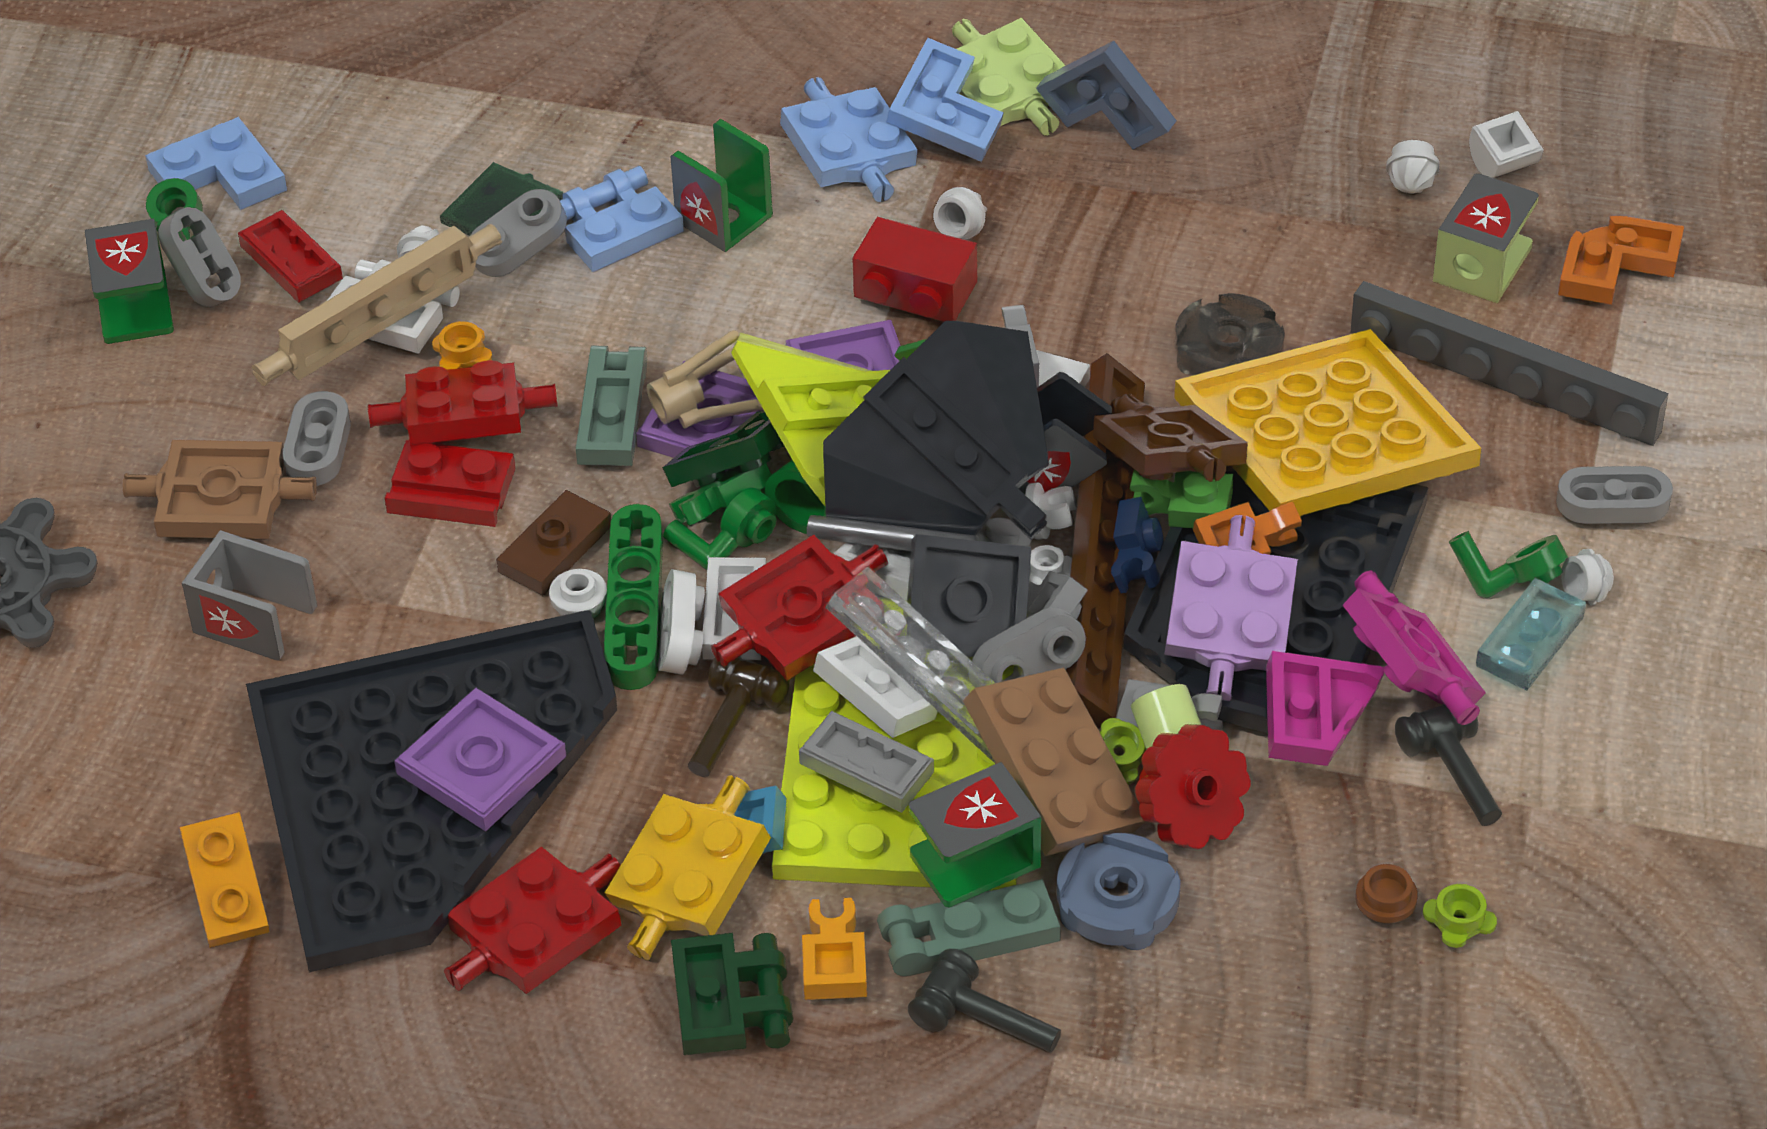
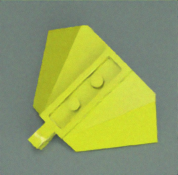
[731,332,890,506]

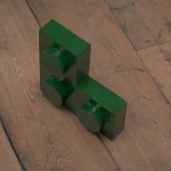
[662,410,784,488]

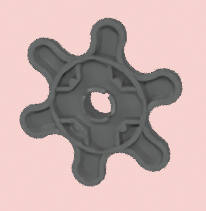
[0,498,98,648]

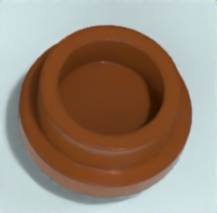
[1355,864,1418,923]

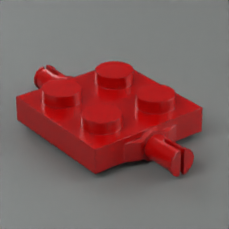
[368,360,558,445]
[711,535,888,681]
[444,846,622,994]

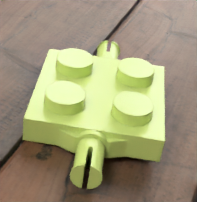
[952,18,1065,135]

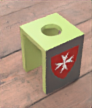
[1433,173,1539,303]

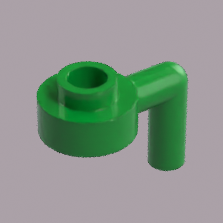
[146,178,203,241]
[663,487,777,570]
[1449,531,1568,598]

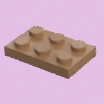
[962,667,1146,856]

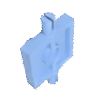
[780,77,917,202]

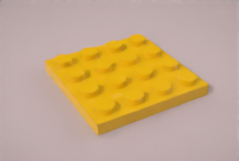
[1174,329,1481,516]

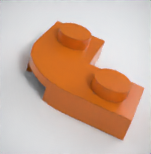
[1558,216,1684,305]

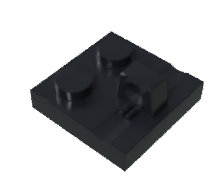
[903,534,1031,666]

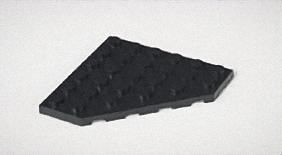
[246,610,617,972]

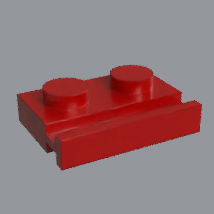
[385,440,516,527]

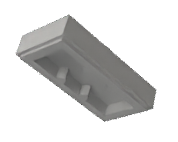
[799,711,934,813]

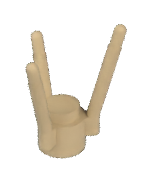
[647,330,763,429]

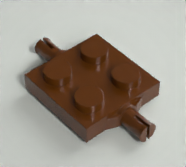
[1093,394,1248,482]

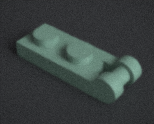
[576,345,647,466]
[877,879,1060,976]

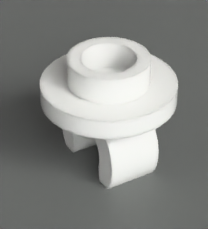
[1025,483,1077,540]

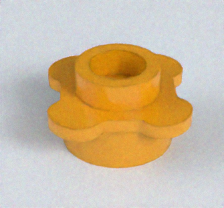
[432,321,492,370]

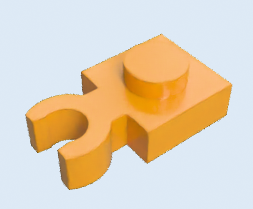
[802,898,867,1000]

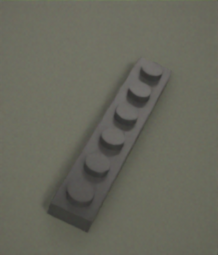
[1350,281,1669,446]

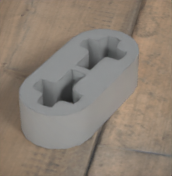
[158,207,241,307]

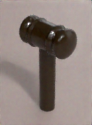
[688,656,790,777]

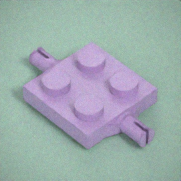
[1164,515,1298,701]

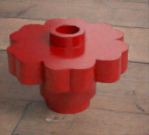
[1135,724,1251,849]

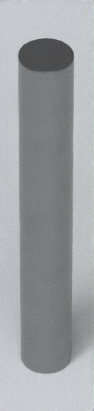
[807,515,978,551]

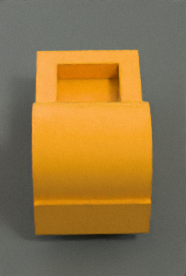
[180,812,270,948]

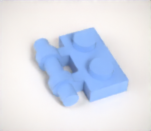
[560,166,684,272]

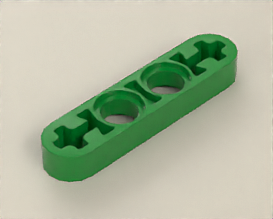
[604,504,663,690]

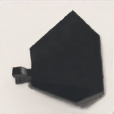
[823,321,1049,540]

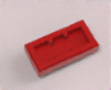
[238,210,343,303]

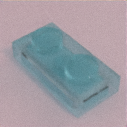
[1476,578,1586,691]

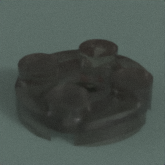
[1174,293,1285,375]

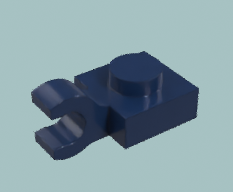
[1111,497,1164,594]

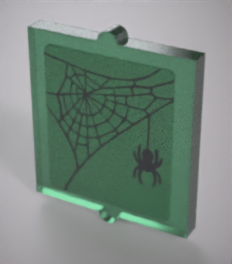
[440,162,563,236]

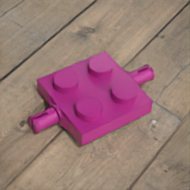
[1343,571,1486,725]

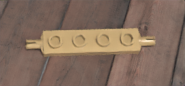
[252,224,502,386]

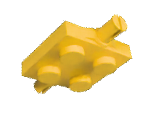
[605,775,771,960]

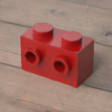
[852,216,977,322]

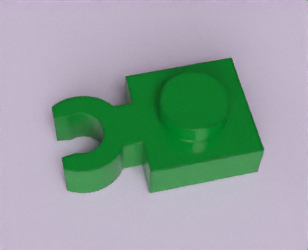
[669,464,772,525]

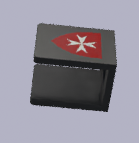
[1019,372,1112,495]

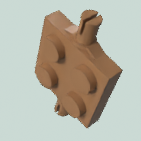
[123,440,317,539]

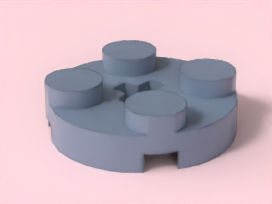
[1057,833,1180,950]

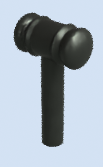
[1395,704,1502,826]
[908,949,1061,1053]

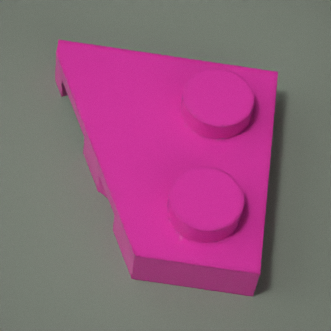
[1266,651,1384,766]

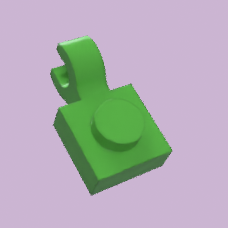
[1130,470,1233,528]

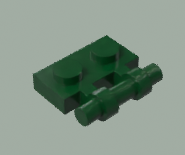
[671,933,794,1055]

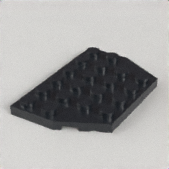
[1124,471,1428,733]

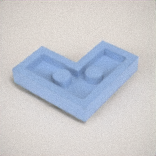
[886,38,1004,162]
[145,117,287,210]

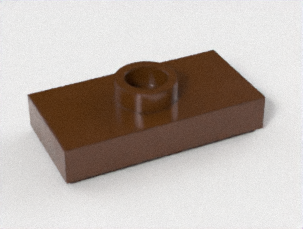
[496,490,612,596]

